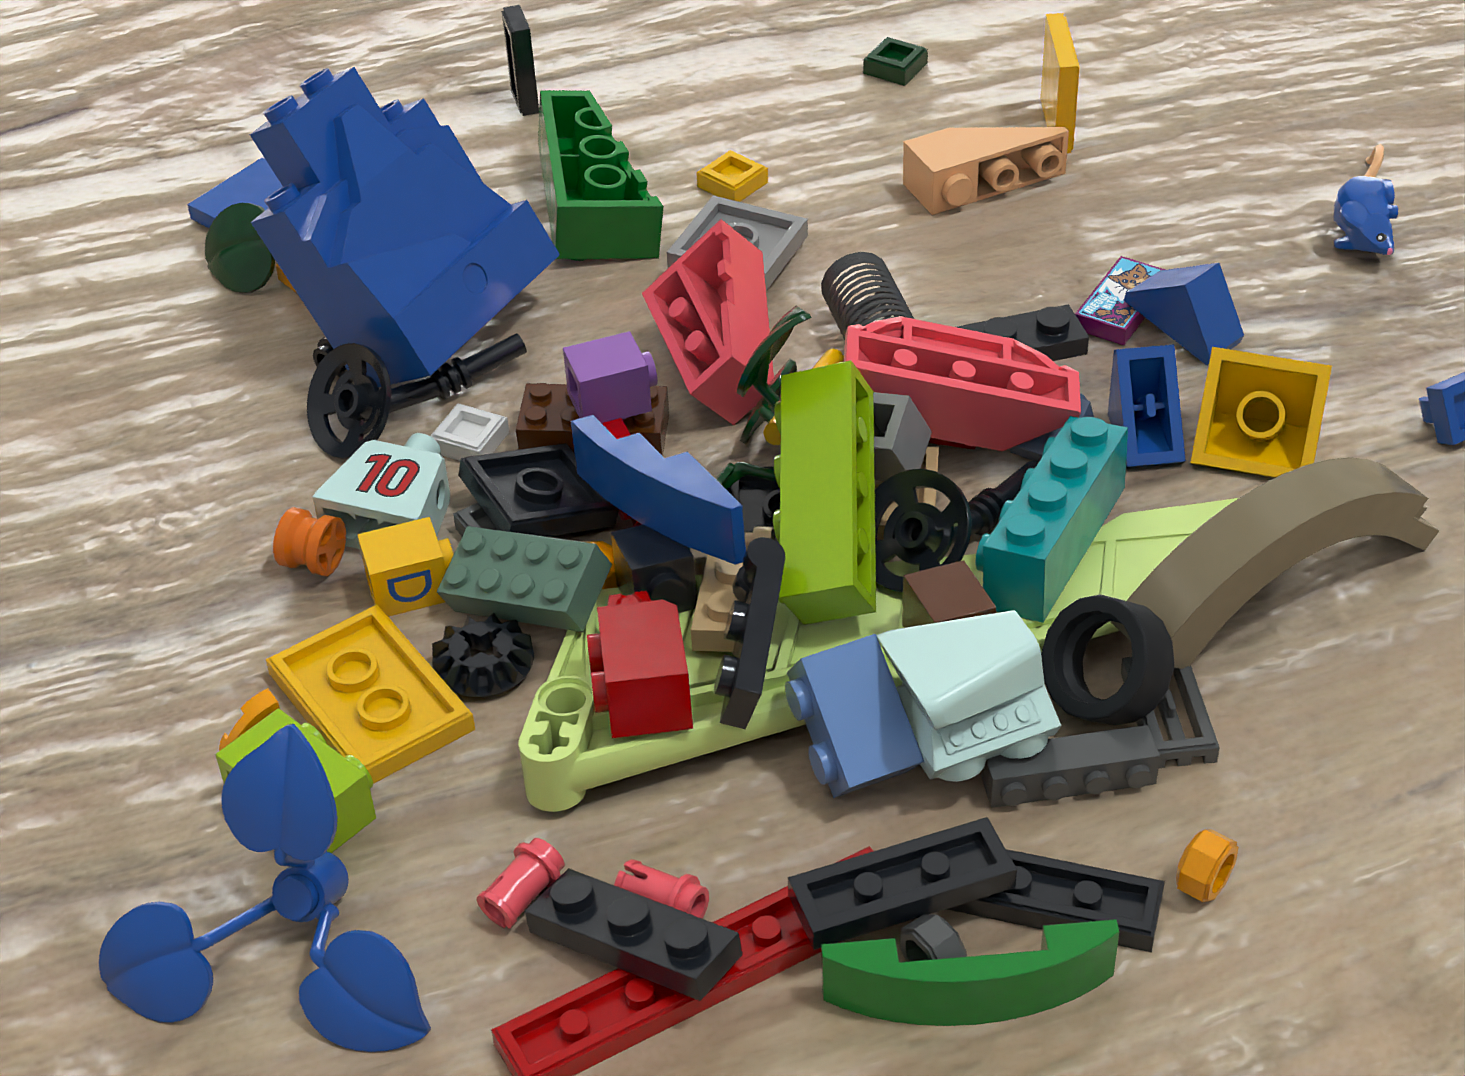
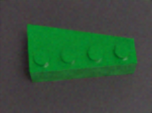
[538,90,664,261]

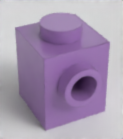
[563,331,658,423]

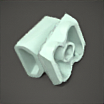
[876,610,1062,782]

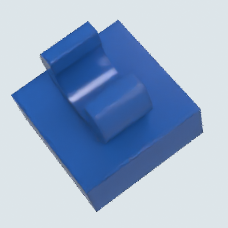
[1419,372,1465,445]

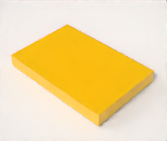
[266,604,476,784]

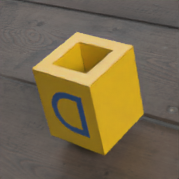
[357,517,454,617]

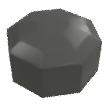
[900,914,967,962]

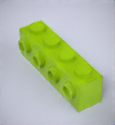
[773,360,876,625]

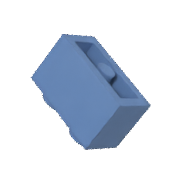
[785,634,924,798]

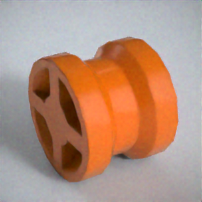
[273,507,346,576]

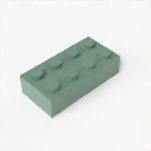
[437,526,612,632]

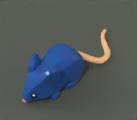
[1333,144,1398,255]

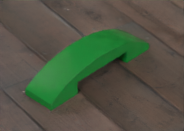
[821,919,1119,1026]

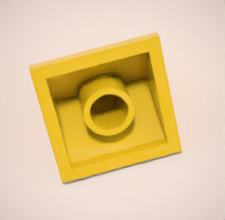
[1190,347,1332,478]

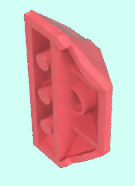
[844,316,1081,451]

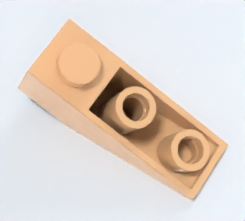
[903,127,1069,215]

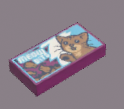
[1075,256,1165,345]

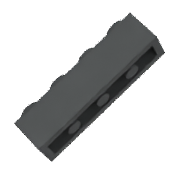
[981,725,1160,808]

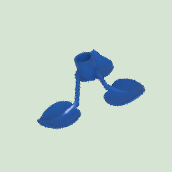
[99,724,431,1052]

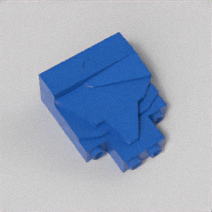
[250,67,560,388]

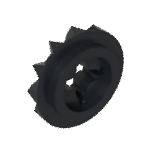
[432,613,534,697]

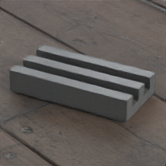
[1121,657,1220,769]

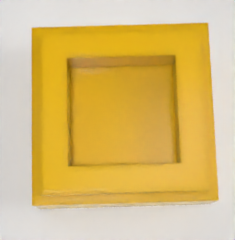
[697,150,768,202]

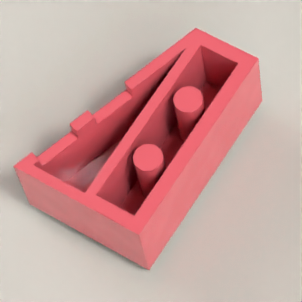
[642,219,774,425]

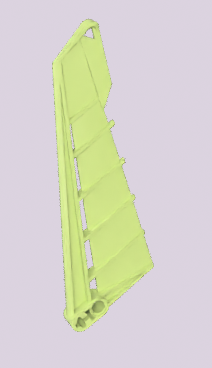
[518,498,1264,812]

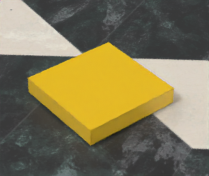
[1040,13,1080,153]

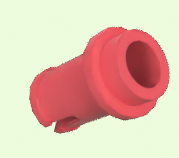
[477,838,565,929]
[614,859,709,919]

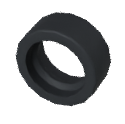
[1041,594,1174,725]

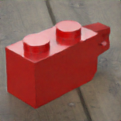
[587,591,693,738]

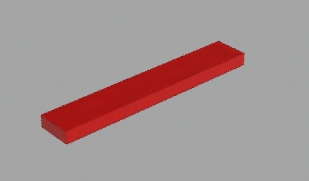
[491,846,873,1076]

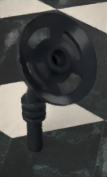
[307,333,527,459]
[875,461,1038,592]

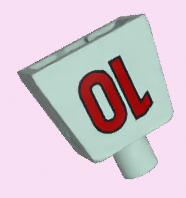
[312,433,450,549]

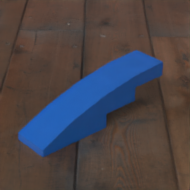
[571,415,746,565]

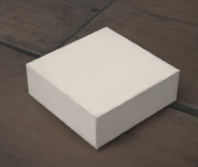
[430,403,509,461]

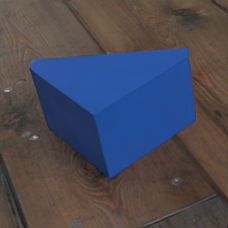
[1124,263,1244,366]
[1108,344,1186,467]

